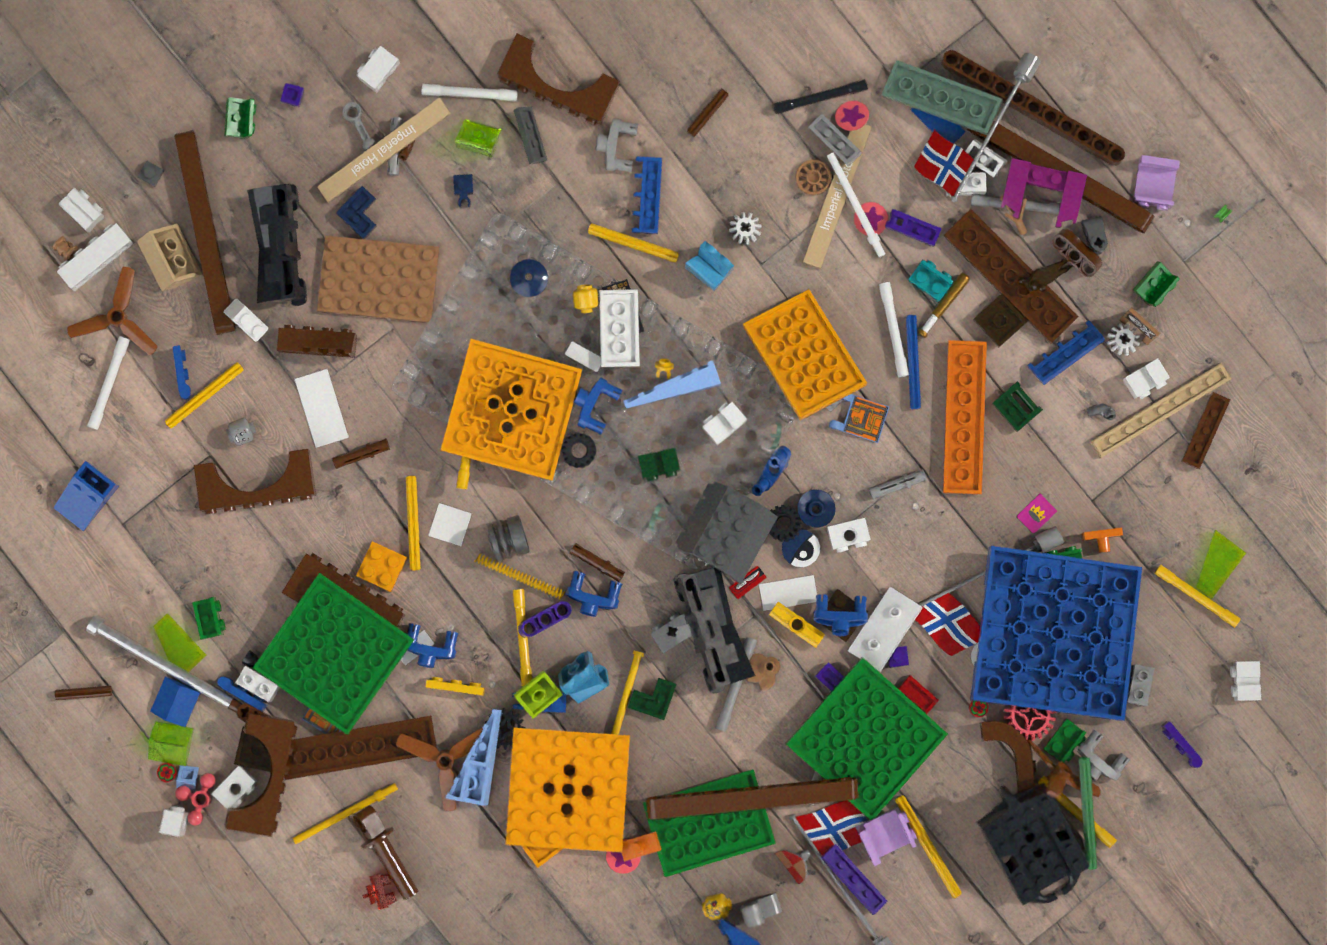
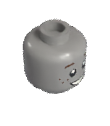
[226,418,256,446]

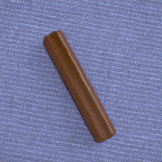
[687,89,729,137]
[55,686,113,700]

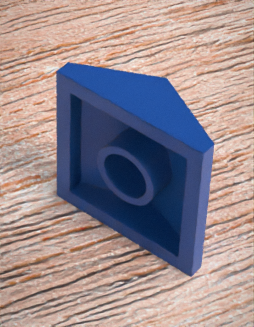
[150,676,200,727]

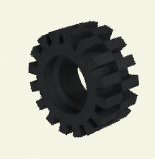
[561,432,596,468]
[769,505,802,542]

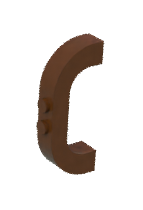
[980,721,1038,792]

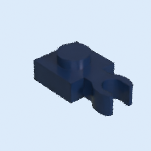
[453,174,474,208]

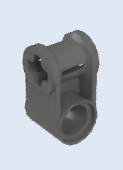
[1081,216,1108,255]

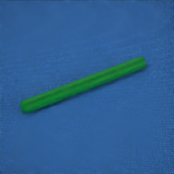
[1079,756,1097,870]

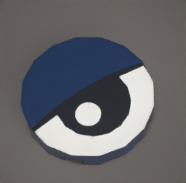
[782,530,820,568]

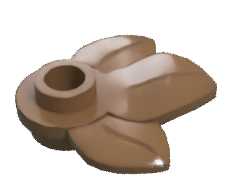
[745,653,780,692]

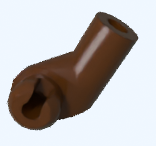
[398,141,415,161]

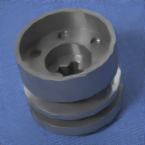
[487,515,530,562]

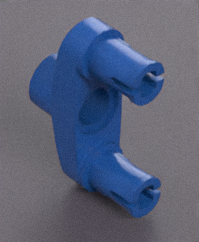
[573,377,622,435]
[752,446,791,496]
[566,571,623,617]
[814,594,868,636]
[407,623,459,668]

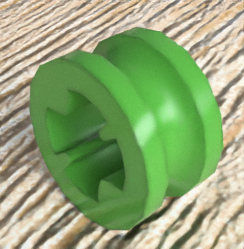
[1214,204,1233,223]

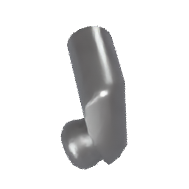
[1087,403,1116,420]

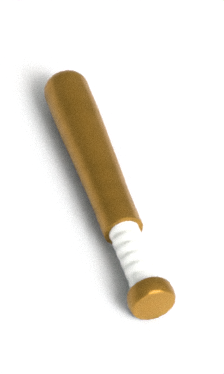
[917,273,970,338]

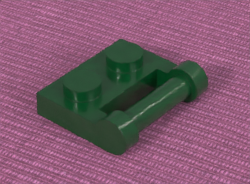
[992,381,1043,432]

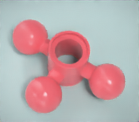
[175,773,216,826]

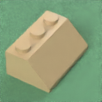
[137,224,202,292]

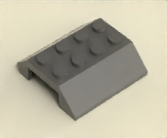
[675,482,777,584]

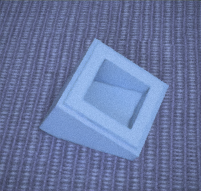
[176,765,199,791]

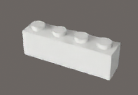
[57,223,134,292]

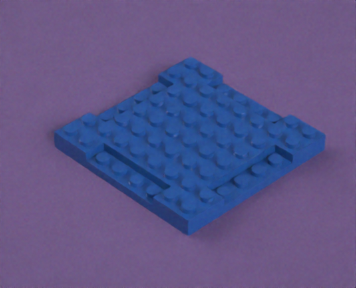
[970,546,1142,721]

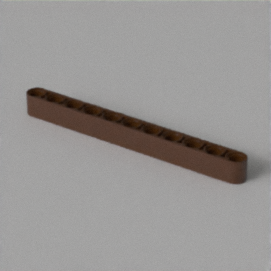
[942,50,1125,166]
[966,121,1155,233]
[175,130,236,335]
[646,777,859,819]

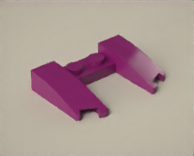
[1001,158,1087,228]

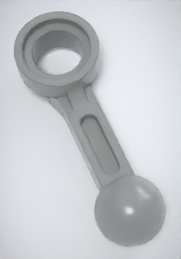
[342,102,377,151]

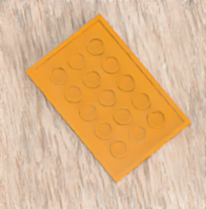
[743,289,867,421]

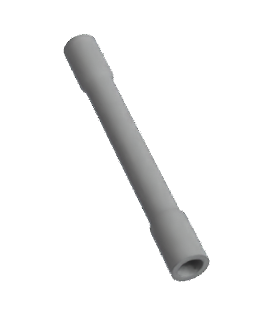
[971,194,1060,214]
[715,637,757,732]

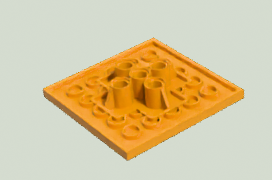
[440,339,582,481]
[506,728,630,852]

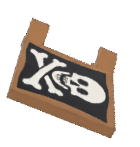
[1119,308,1160,346]

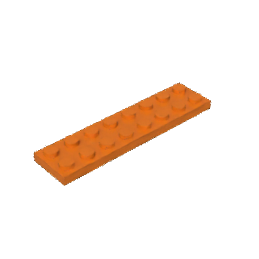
[943,340,987,495]

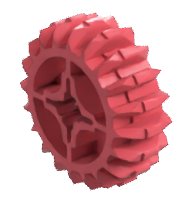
[1003,705,1056,741]

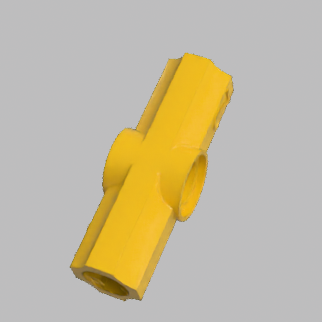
[769,602,826,648]

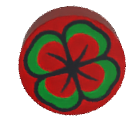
[969,700,989,717]
[157,763,177,782]

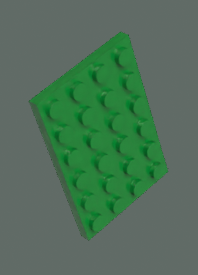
[643,769,776,877]

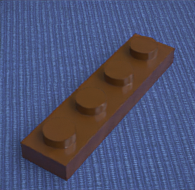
[1181,392,1231,470]

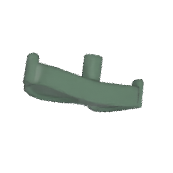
[769,422,782,450]

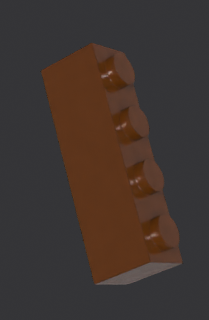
[277,325,357,358]

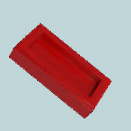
[898,675,939,714]

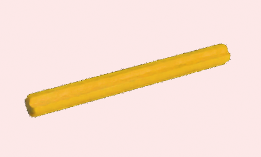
[895,795,962,898]

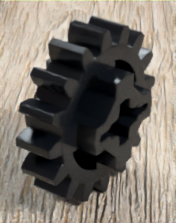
[485,708,526,750]

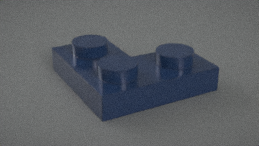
[336,186,377,239]

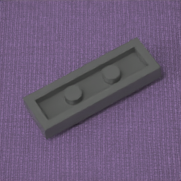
[514,106,547,164]

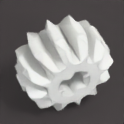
[729,212,762,245]
[1107,324,1140,356]

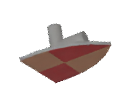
[775,849,811,884]

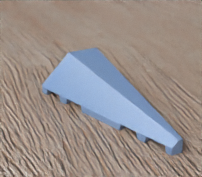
[623,360,721,409]
[446,709,502,806]

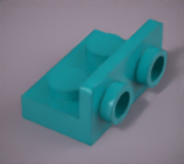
[908,260,954,302]

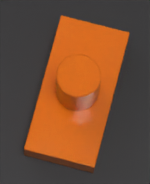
[1081,527,1123,553]
[621,831,662,862]

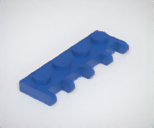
[631,156,662,234]
[1027,320,1105,385]

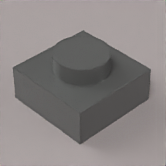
[138,161,164,187]

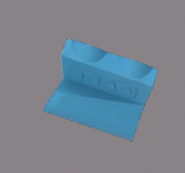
[685,241,734,291]
[558,651,609,704]

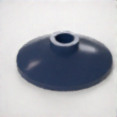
[510,259,548,297]
[797,489,836,528]

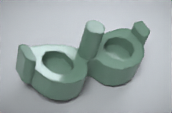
[649,503,666,532]

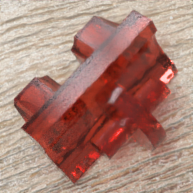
[362,874,397,910]

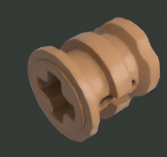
[52,236,79,261]

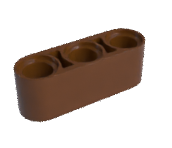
[1052,229,1102,277]

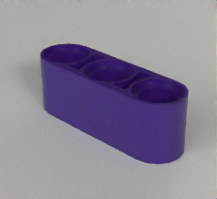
[518,601,572,638]

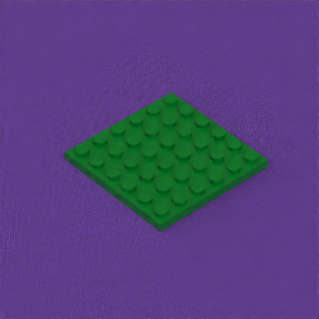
[253,573,415,735]
[785,657,948,820]

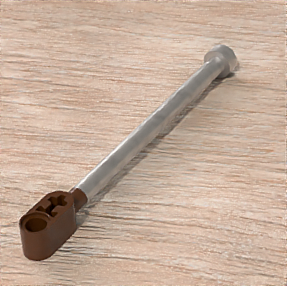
[86,615,270,722]

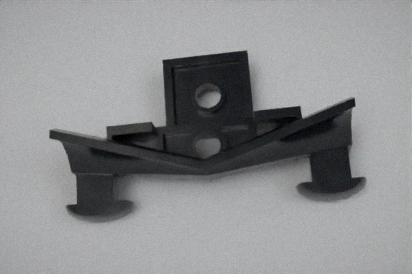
[247,184,307,306]
[673,567,755,694]

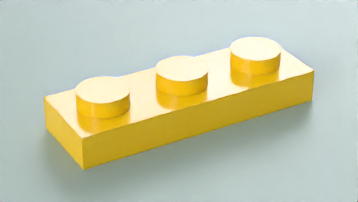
[426,677,485,696]

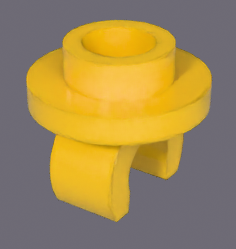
[655,359,674,379]

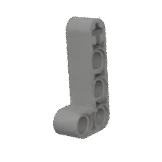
[741,893,782,928]

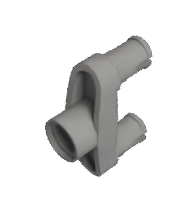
[596,118,638,173]
[1077,730,1130,781]

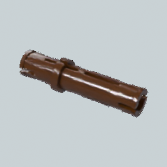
[332,438,390,469]
[570,543,625,582]

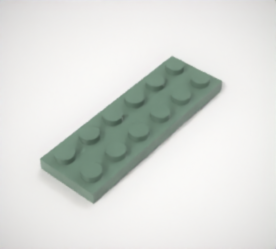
[882,60,1002,135]

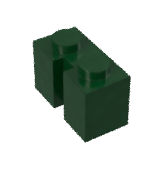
[638,447,680,482]

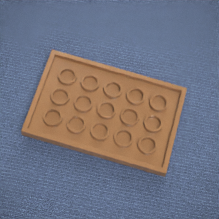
[317,236,440,323]

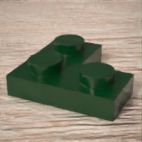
[628,678,677,720]

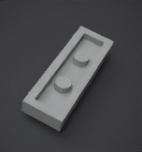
[809,114,862,167]

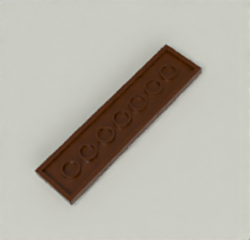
[944,209,1079,344]
[284,715,437,780]

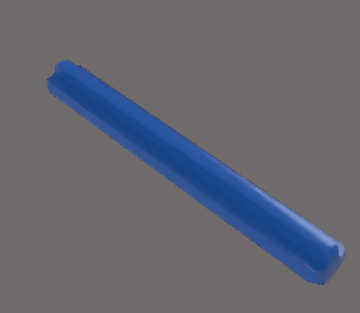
[906,315,921,409]

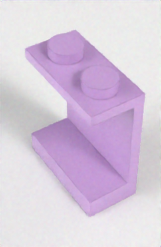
[1133,155,1180,211]
[856,807,917,866]

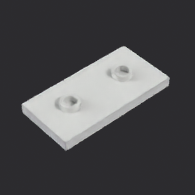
[599,289,640,367]
[848,587,922,672]

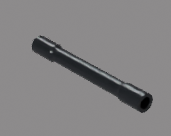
[773,79,868,114]

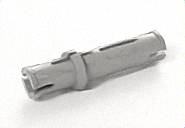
[387,117,403,176]
[869,469,927,500]

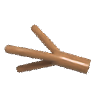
[1000,196,1027,235]

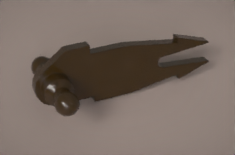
[1019,259,1073,292]

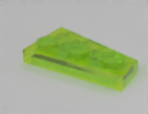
[1195,530,1246,599]
[153,613,207,682]

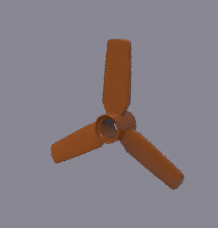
[67,267,158,355]
[396,727,483,811]
[1026,737,1101,797]

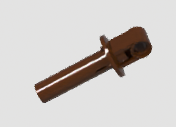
[352,805,419,900]

